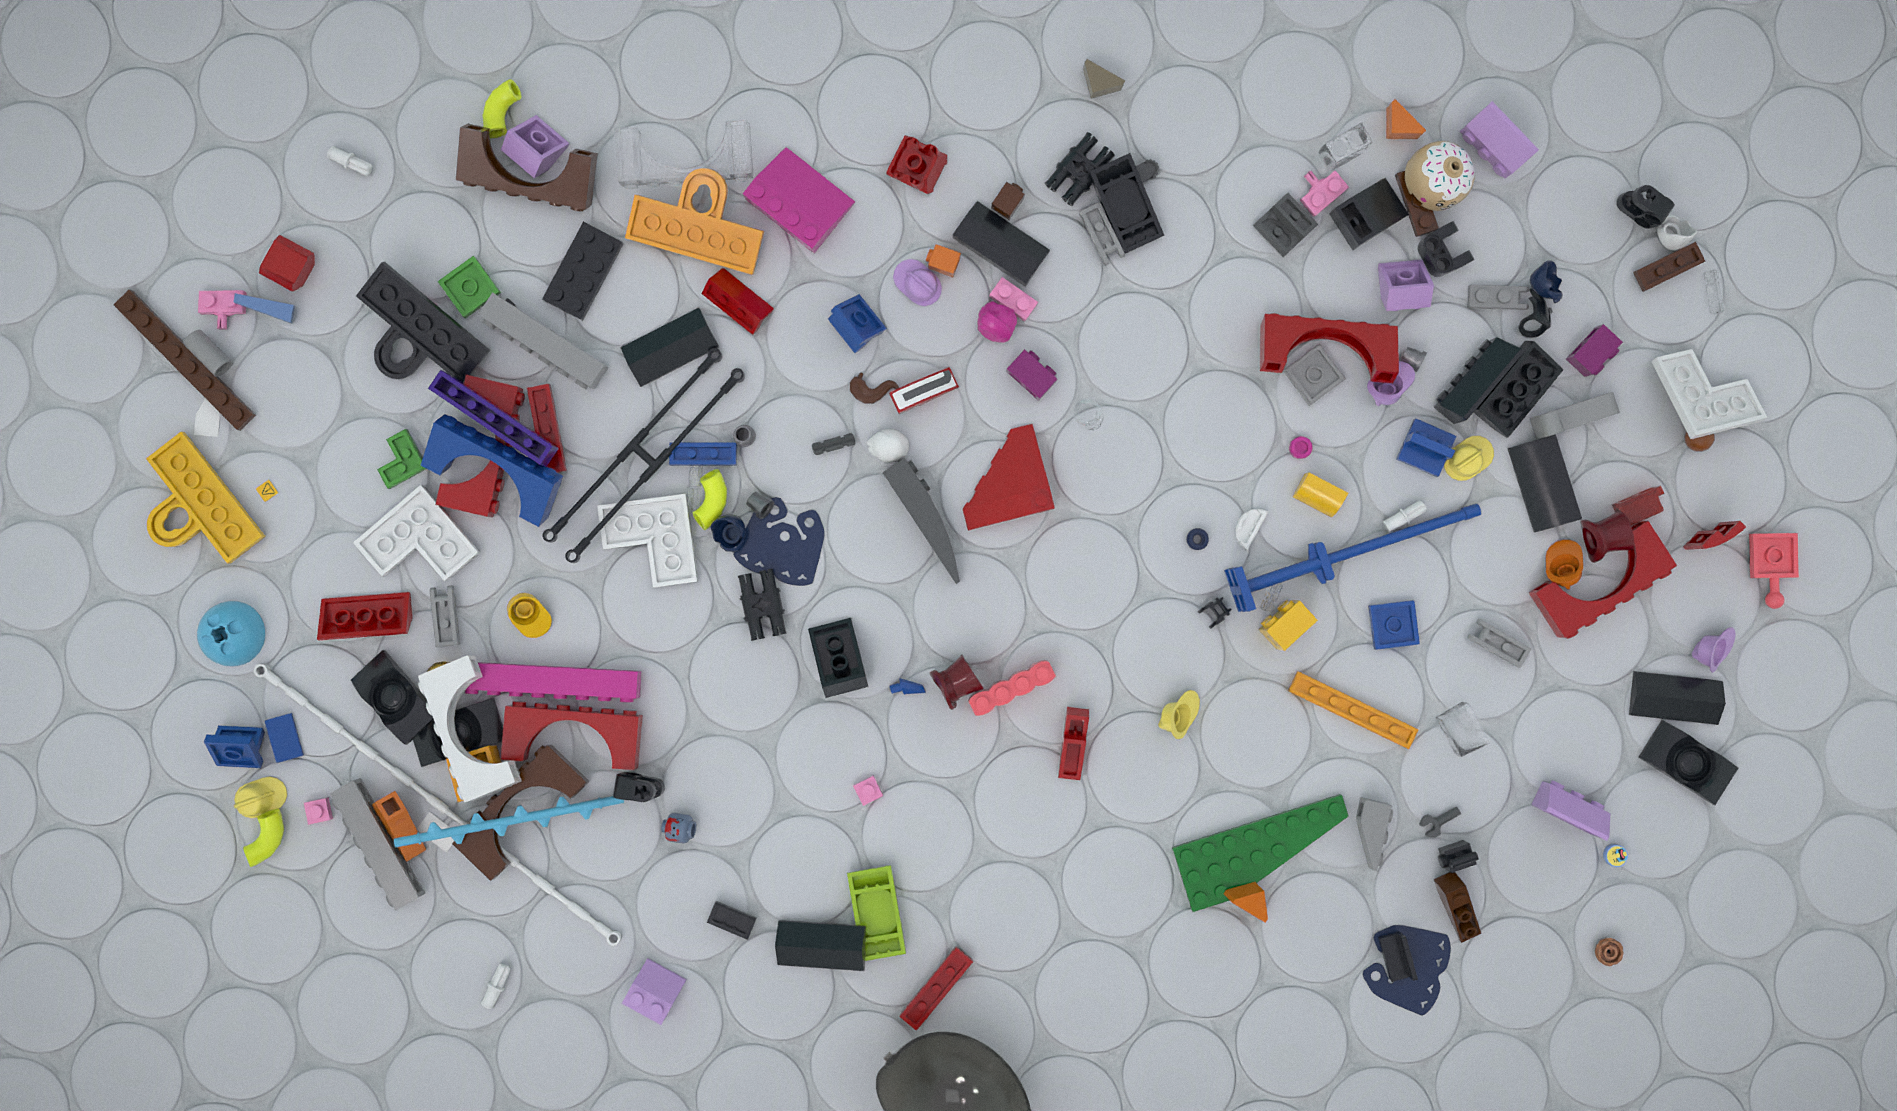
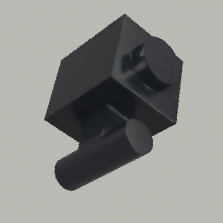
[1438,840,1479,873]

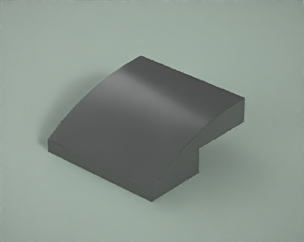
[1253,193,1318,257]

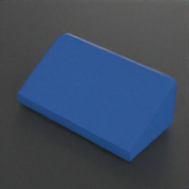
[265,713,304,763]

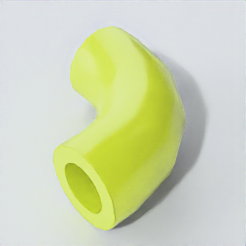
[482,79,522,138]
[692,469,727,530]
[243,809,284,867]

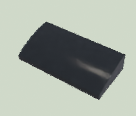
[953,201,1050,287]
[1474,341,1564,438]
[1507,434,1582,533]

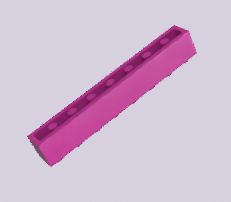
[465,662,641,702]

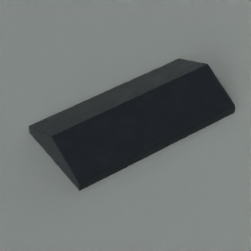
[620,308,719,387]
[1629,671,1726,725]
[775,920,866,971]

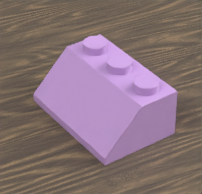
[1460,101,1539,179]
[1531,780,1611,841]

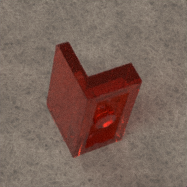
[1612,486,1664,525]

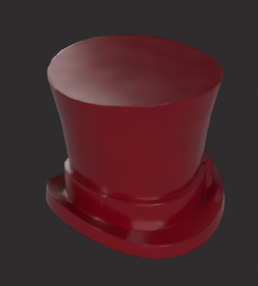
[1580,511,1634,563]
[929,654,984,710]

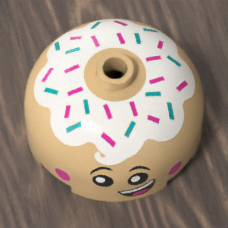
[1405,141,1475,211]

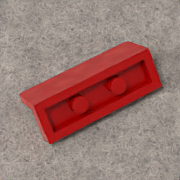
[701,268,774,335]

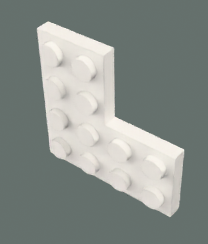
[1651,349,1767,439]
[353,485,480,581]
[597,494,698,588]

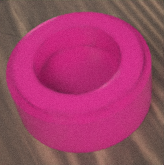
[1289,436,1313,459]

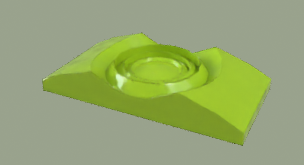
[847,865,906,961]

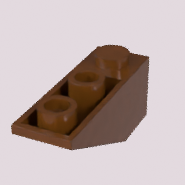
[1434,872,1481,943]

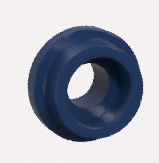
[1186,528,1209,550]

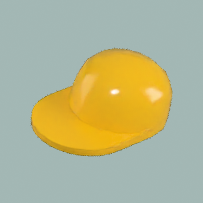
[507,593,552,638]

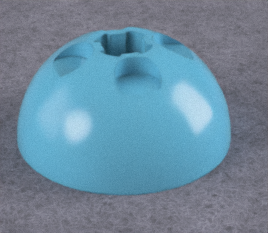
[197,601,265,666]

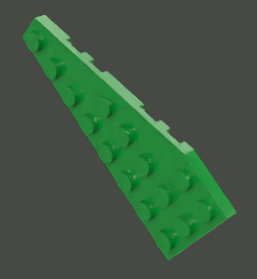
[1172,794,1349,912]

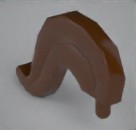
[850,372,899,404]

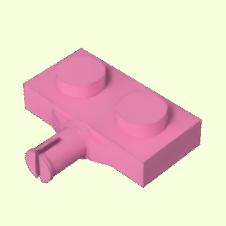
[1300,170,1349,217]
[989,277,1038,322]
[198,290,247,330]

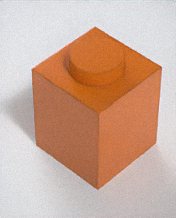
[926,244,961,278]

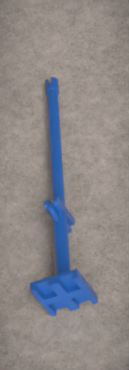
[1224,504,1481,612]

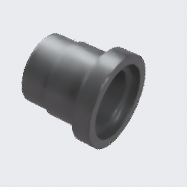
[1400,347,1427,372]
[733,425,756,447]
[746,492,774,519]

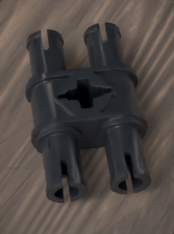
[1045,132,1115,206]
[738,569,787,641]

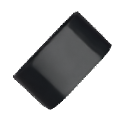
[1617,185,1675,229]
[1417,221,1475,277]
[613,772,665,802]

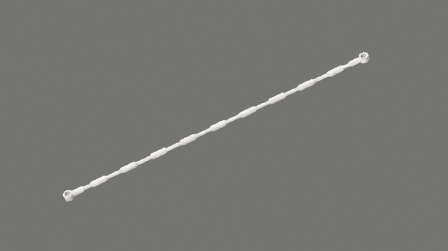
[254,664,622,946]

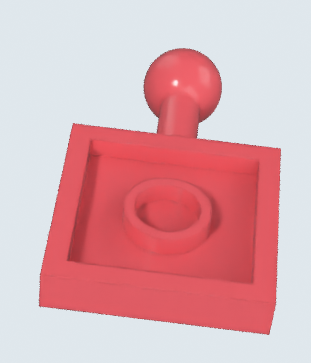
[1749,533,1799,609]

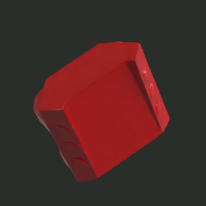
[886,135,947,194]
[259,235,315,292]

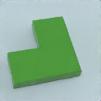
[377,429,426,489]

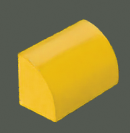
[1293,472,1348,517]

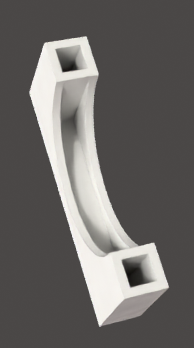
[418,655,522,803]

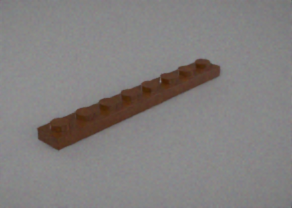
[113,289,256,431]

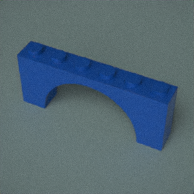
[421,414,563,527]

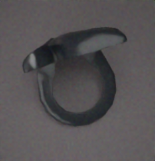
[1518,288,1553,338]

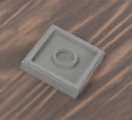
[1283,343,1346,406]

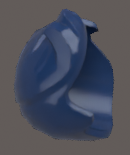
[1530,260,1563,304]
[711,514,746,552]

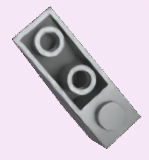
[1356,797,1393,871]

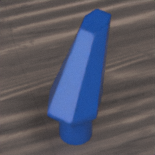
[890,678,926,695]

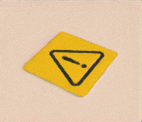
[256,480,278,502]

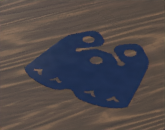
[733,497,824,586]
[1363,925,1451,1016]

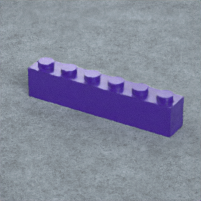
[428,370,559,467]

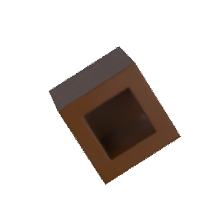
[991,182,1025,220]

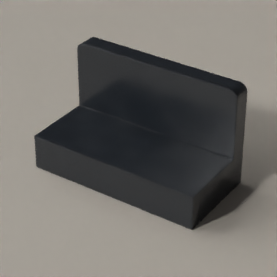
[1378,931,1418,982]

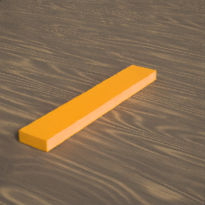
[1288,671,1419,749]

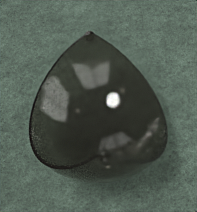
[876,1032,1031,1111]

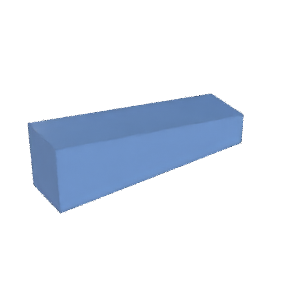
[233,293,295,324]

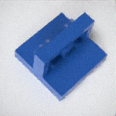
[828,294,887,353]
[1396,418,1457,477]
[204,725,265,768]

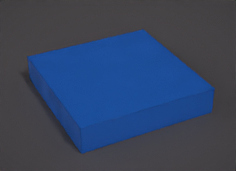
[1368,600,1420,650]

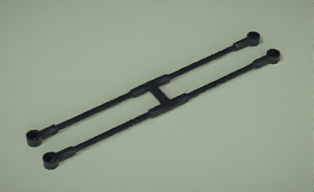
[542,348,745,563]

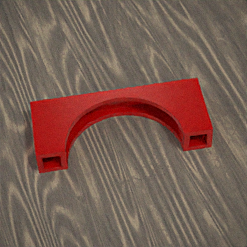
[1260,313,1399,384]
[435,375,525,518]
[1529,521,1677,639]
[501,701,643,770]

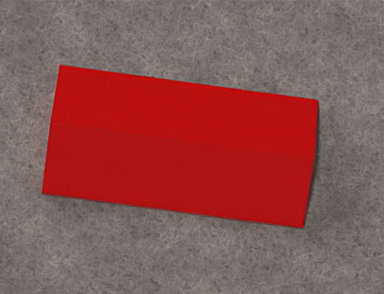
[317,592,413,641]

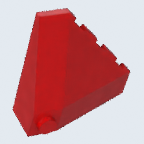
[963,424,1055,531]

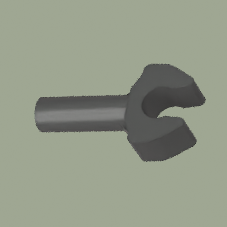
[1419,807,1461,837]

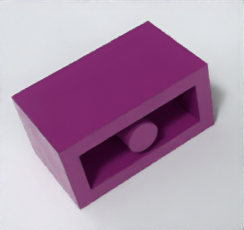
[1566,324,1623,377]
[1006,349,1057,401]

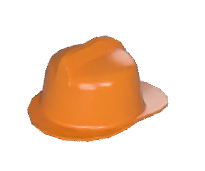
[1546,540,1583,590]

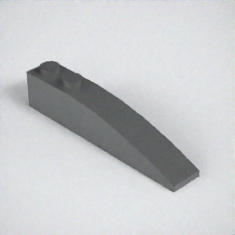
[882,458,960,584]

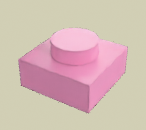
[853,775,883,806]
[304,797,333,825]

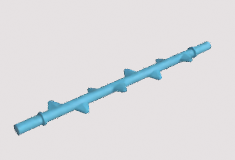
[394,796,624,848]

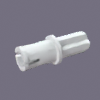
[327,146,373,176]
[1382,501,1427,533]
[480,964,511,1009]

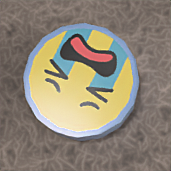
[1603,844,1628,867]

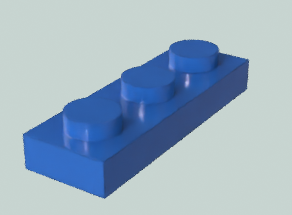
[669,442,737,466]

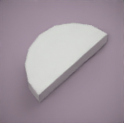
[1235,509,1269,550]

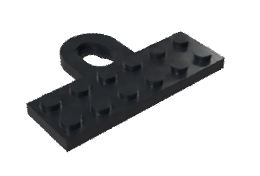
[356,262,490,383]

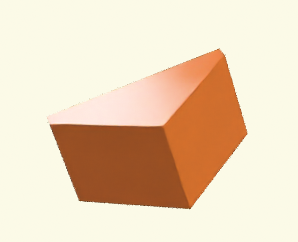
[1386,99,1426,139]
[1224,882,1268,923]

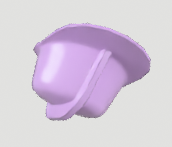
[893,259,942,306]
[1367,361,1415,406]
[1692,627,1736,673]

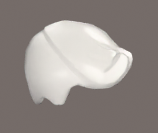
[1657,215,1697,250]
[867,429,909,462]

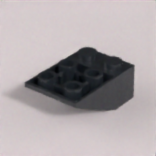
[1329,178,1409,250]

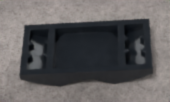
[1089,153,1165,254]
[351,650,434,745]
[413,698,503,767]
[1638,720,1739,805]

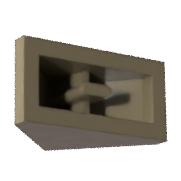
[1083,59,1125,99]

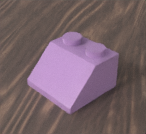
[501,115,570,178]
[1378,260,1434,311]
[622,958,687,1025]

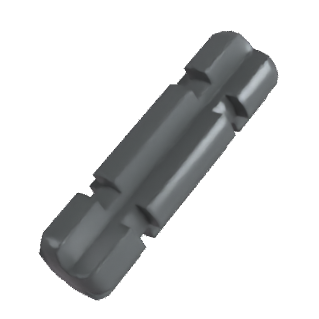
[812,433,855,455]

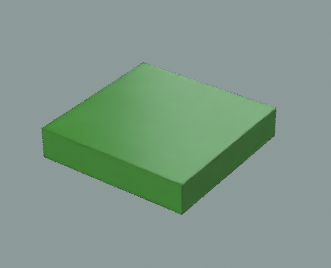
[437,256,501,318]

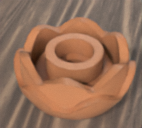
[1595,938,1624,966]

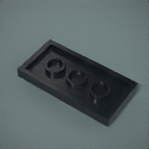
[542,221,624,321]

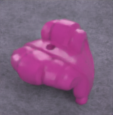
[977,301,1017,343]

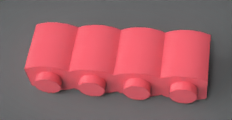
[968,660,1056,716]

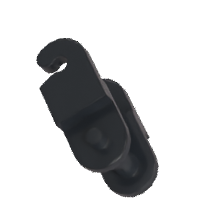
[1197,597,1232,629]

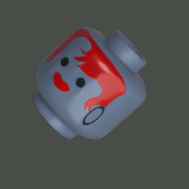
[661,813,696,844]

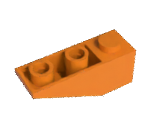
[371,791,426,862]

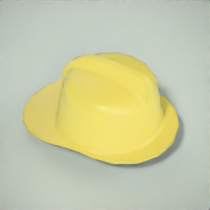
[1444,436,1494,481]
[1158,690,1200,739]
[233,777,287,818]

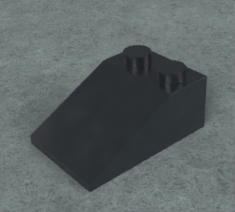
[808,618,869,698]

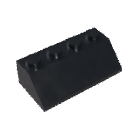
[1434,337,1525,424]

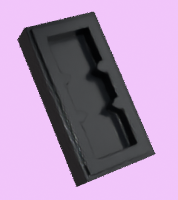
[707,901,757,940]

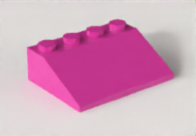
[742,147,855,254]

